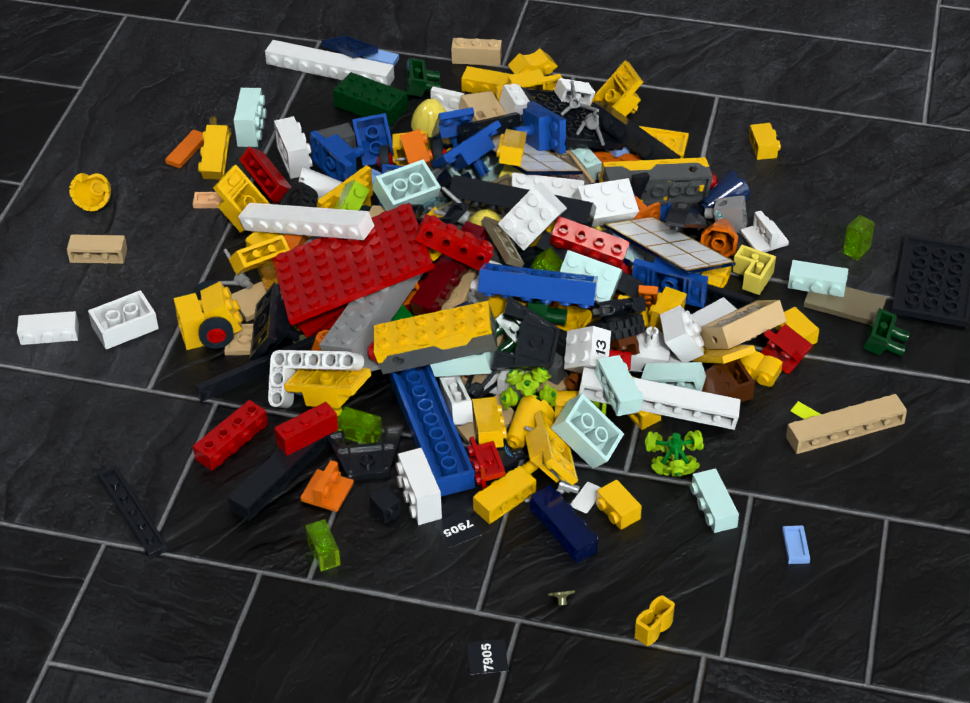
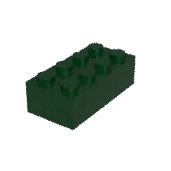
[333,72,408,126]

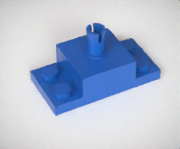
[513,101,566,154]
[431,107,474,147]
[431,120,501,177]
[310,130,364,182]
[632,254,708,308]

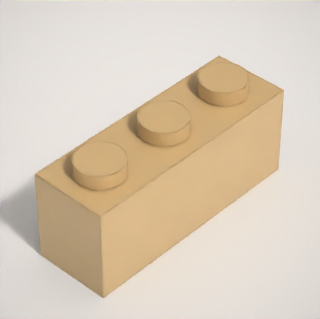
[451,38,502,66]
[67,235,127,264]

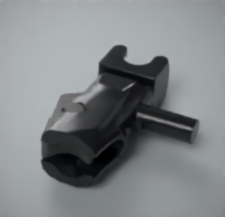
[591,296,646,321]

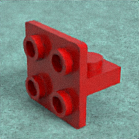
[761,324,813,375]
[467,436,506,490]

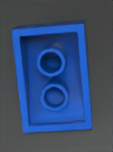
[352,113,394,167]

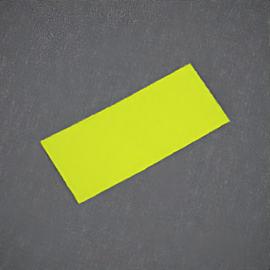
[791,401,822,419]

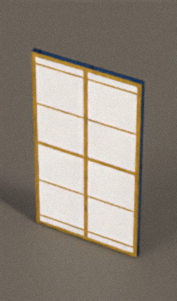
[489,138,583,175]
[603,216,736,274]

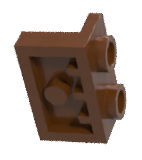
[609,335,640,355]

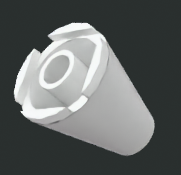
[299,167,342,199]

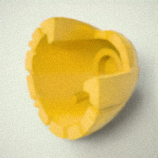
[69,173,111,211]

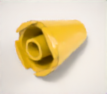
[506,395,555,449]

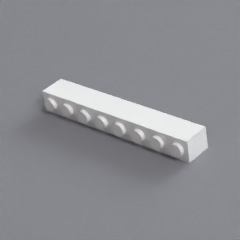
[265,40,394,86]
[238,203,374,240]
[578,367,740,430]

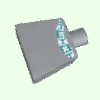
[705,196,748,233]

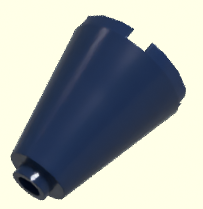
[700,170,751,213]

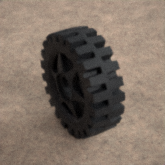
[279,182,318,207]
[587,313,646,341]

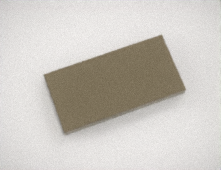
[803,286,887,325]

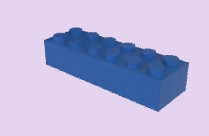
[478,263,598,308]

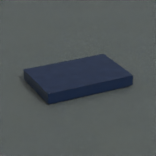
[321,35,378,58]

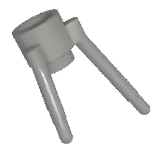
[576,111,605,146]
[428,187,471,225]

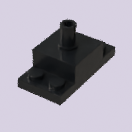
[249,282,301,360]

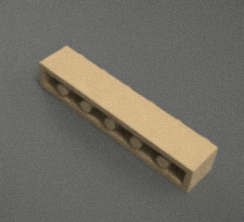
[786,394,907,454]

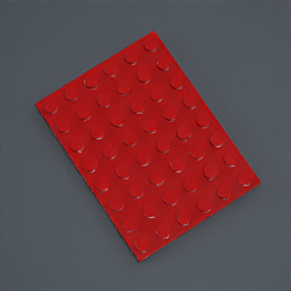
[273,203,435,325]

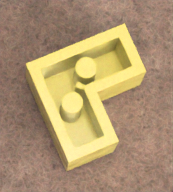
[733,245,776,295]

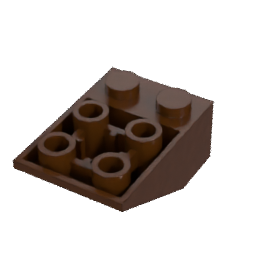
[702,359,755,402]

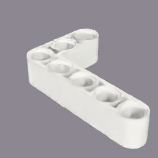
[268,350,364,408]

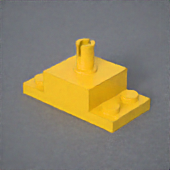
[590,60,643,117]
[496,69,562,103]
[213,165,270,233]
[316,165,373,209]
[284,368,371,416]
[521,410,578,485]

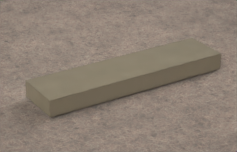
[481,216,524,267]

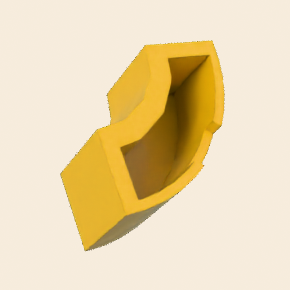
[508,48,558,76]

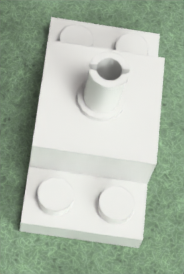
[631,326,689,372]

